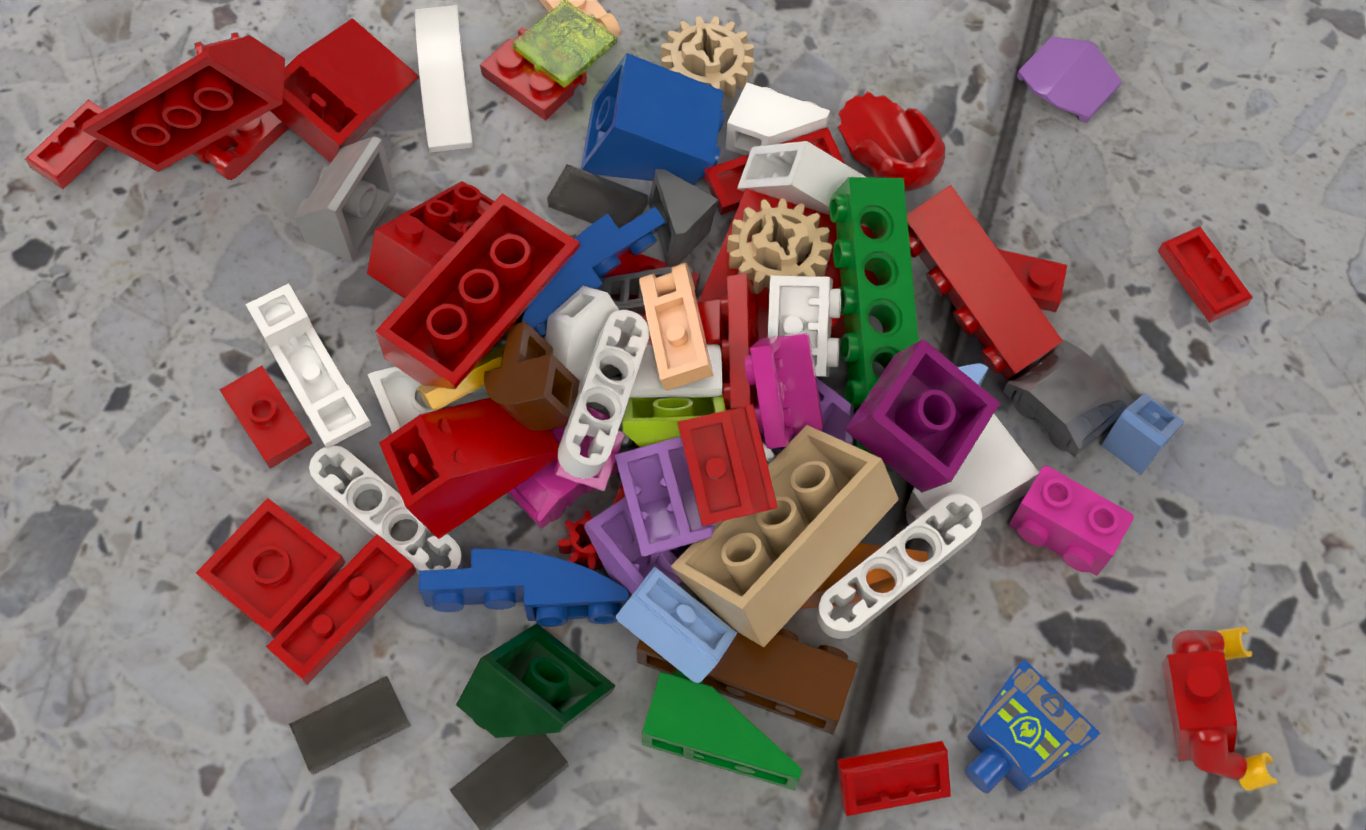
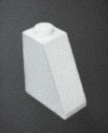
[737,141,868,227]
[905,414,1039,538]

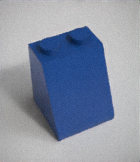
[580,53,725,185]

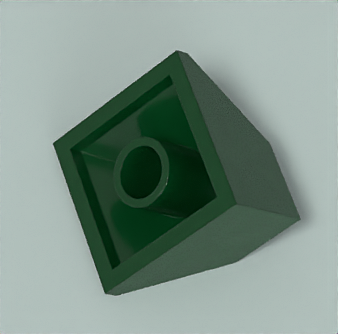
[456,623,616,738]

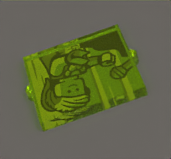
[512,0,617,88]

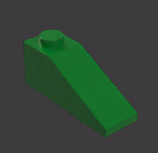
[642,670,802,791]

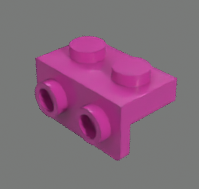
[745,333,824,449]
[1009,466,1134,576]

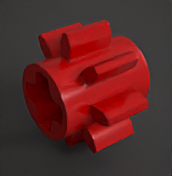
[558,510,603,572]

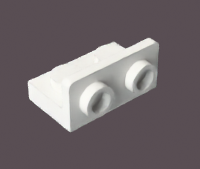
[768,275,841,377]

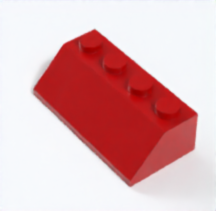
[82,35,285,172]
[375,193,580,390]

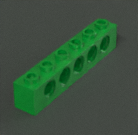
[829,177,919,471]

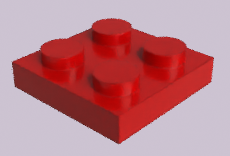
[196,498,346,639]

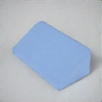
[616,567,737,683]

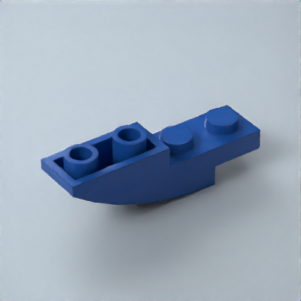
[515,207,665,338]
[419,549,629,627]

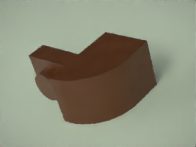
[484,321,580,431]

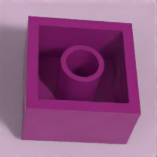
[845,339,1000,493]

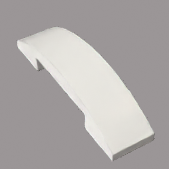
[415,5,473,153]
[246,283,372,448]

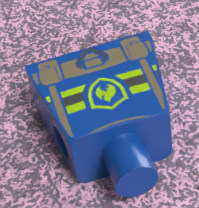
[964,659,1101,793]

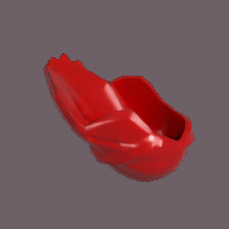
[837,91,946,191]

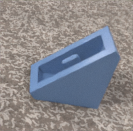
[1101,393,1185,475]

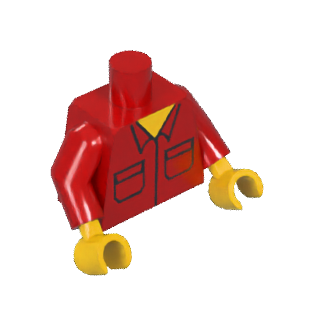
[1162,626,1278,791]

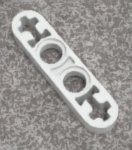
[558,310,650,479]
[309,445,465,575]
[816,493,983,639]

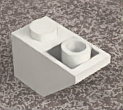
[726,82,830,155]
[545,286,628,392]

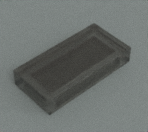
[547,164,648,229]
[289,676,411,775]
[449,734,569,830]

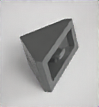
[648,169,718,267]

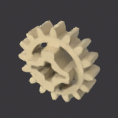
[661,16,754,98]
[727,198,832,294]

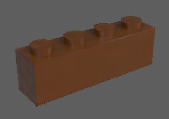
[637,596,858,735]

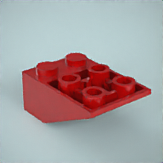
[270,18,420,162]
[366,181,494,299]
[379,397,560,539]

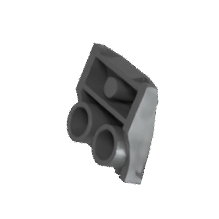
[1003,340,1135,458]

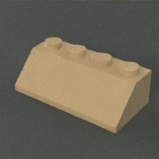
[670,425,899,648]

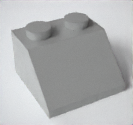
[295,136,396,262]

